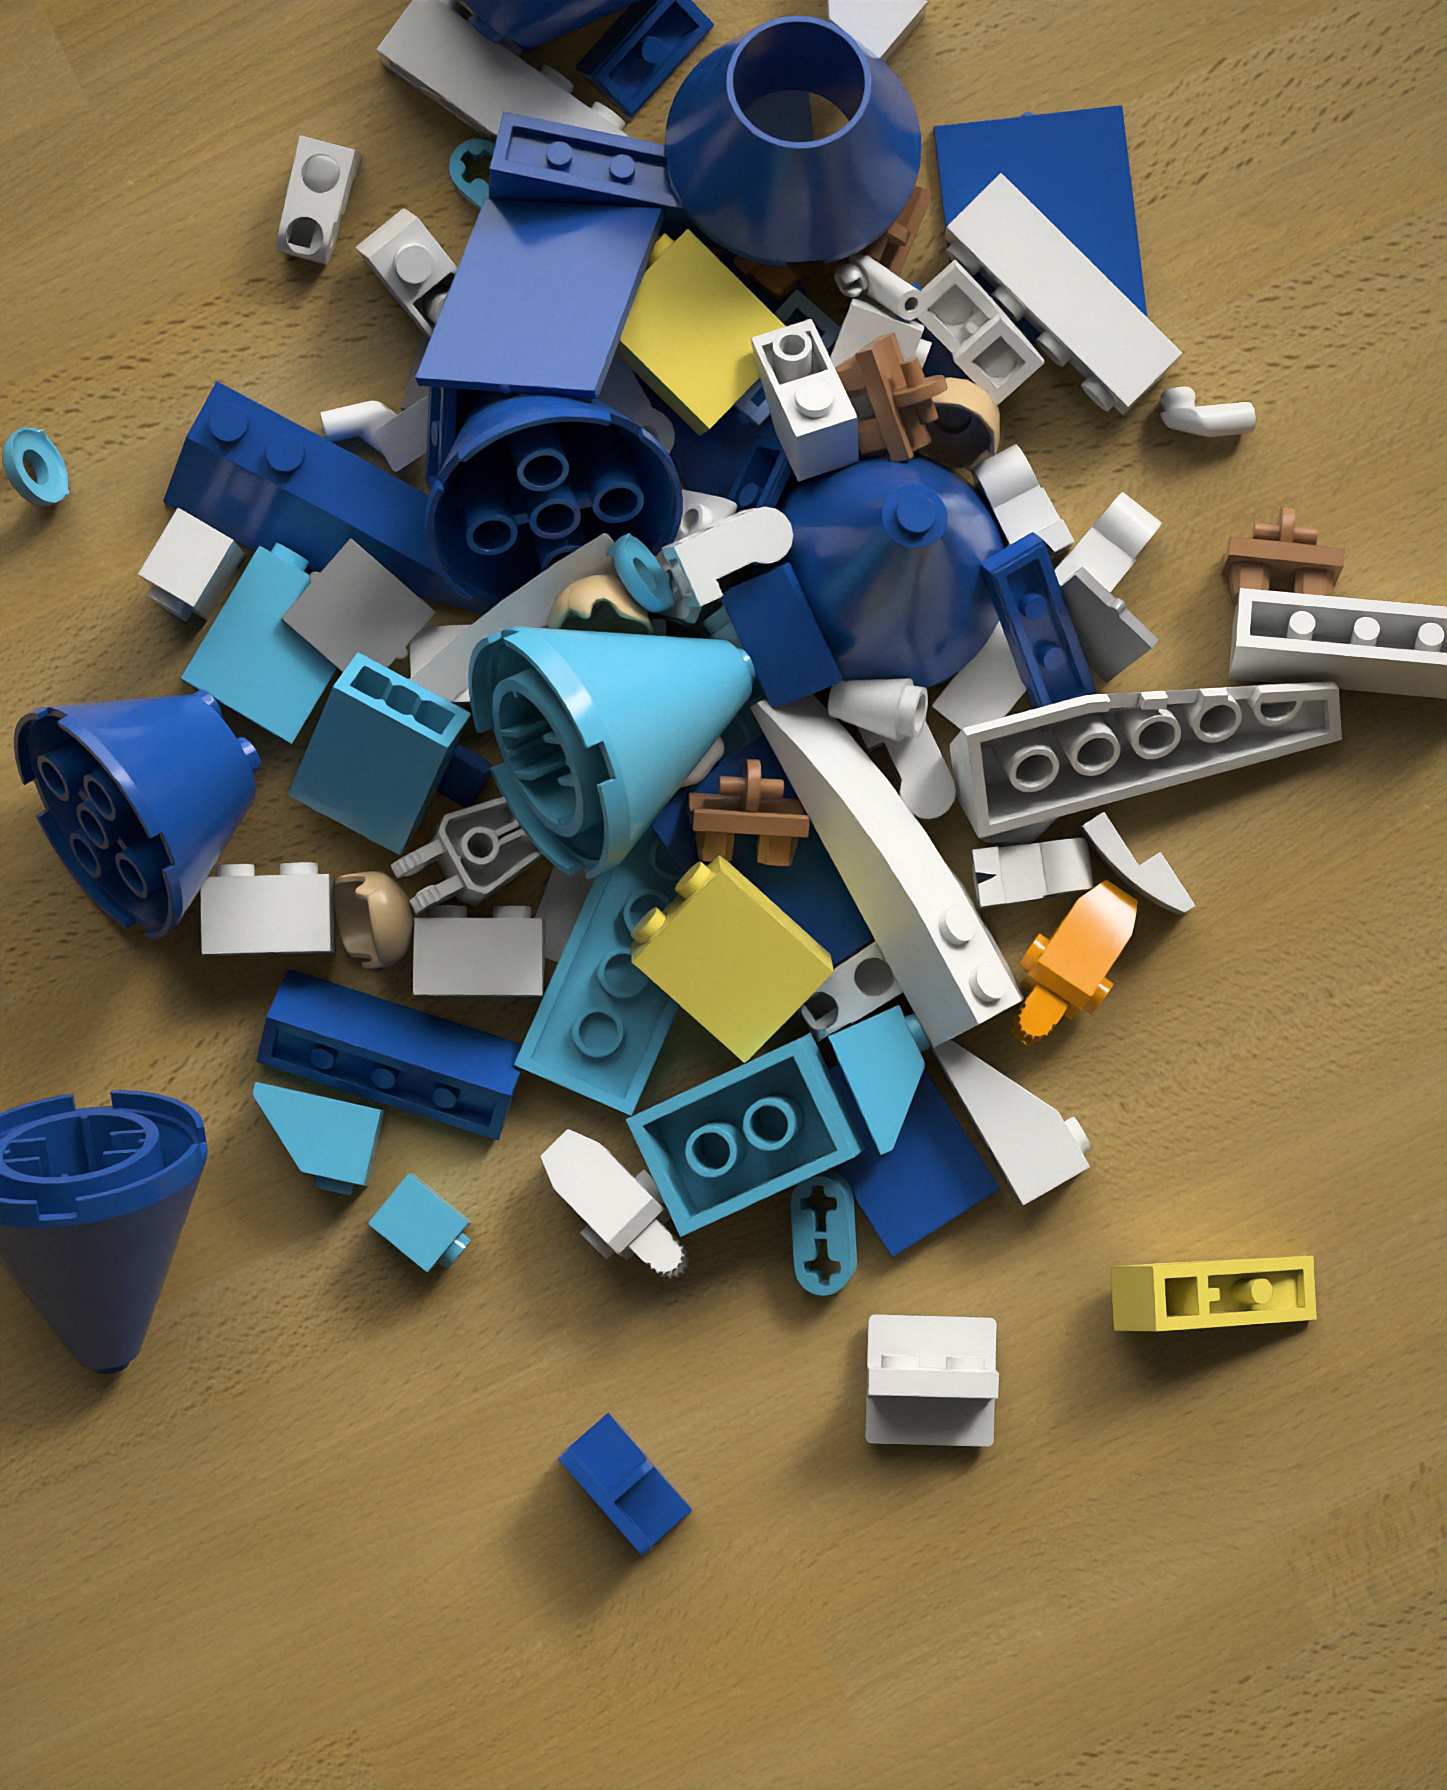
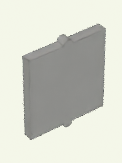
[281,538,436,672]
[1060,566,1159,682]

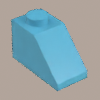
[827,1005,931,1155]
[252,1082,385,1195]

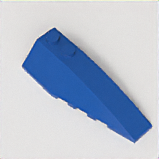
[163,381,496,615]

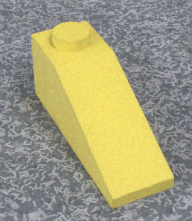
[1110,1256,1317,1332]

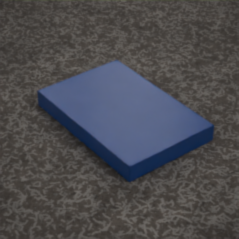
[829,1064,1000,1257]

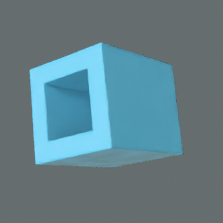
[368,1173,472,1272]

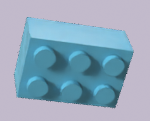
[626,1033,865,1237]

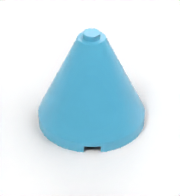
[468,626,756,879]

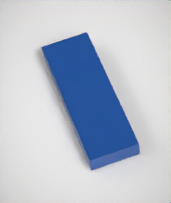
[980,532,1097,710]

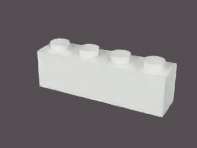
[377,0,628,144]
[944,173,1182,416]
[1229,588,1447,699]

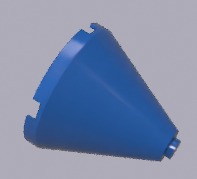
[753,448,1006,688]
[0,1090,208,1374]

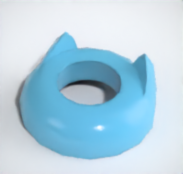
[2,427,70,506]
[606,533,675,612]

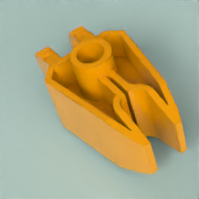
[1010,880,1138,1046]

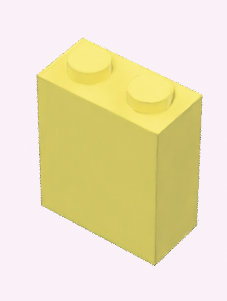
[615,229,786,436]
[631,855,834,1063]

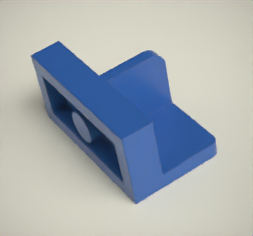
[558,1412,692,1556]

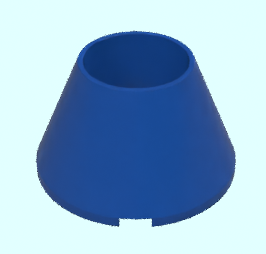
[665,16,922,267]

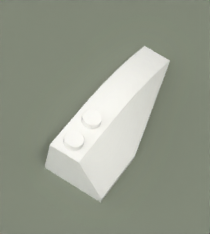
[949,681,1342,838]
[750,694,1026,1048]

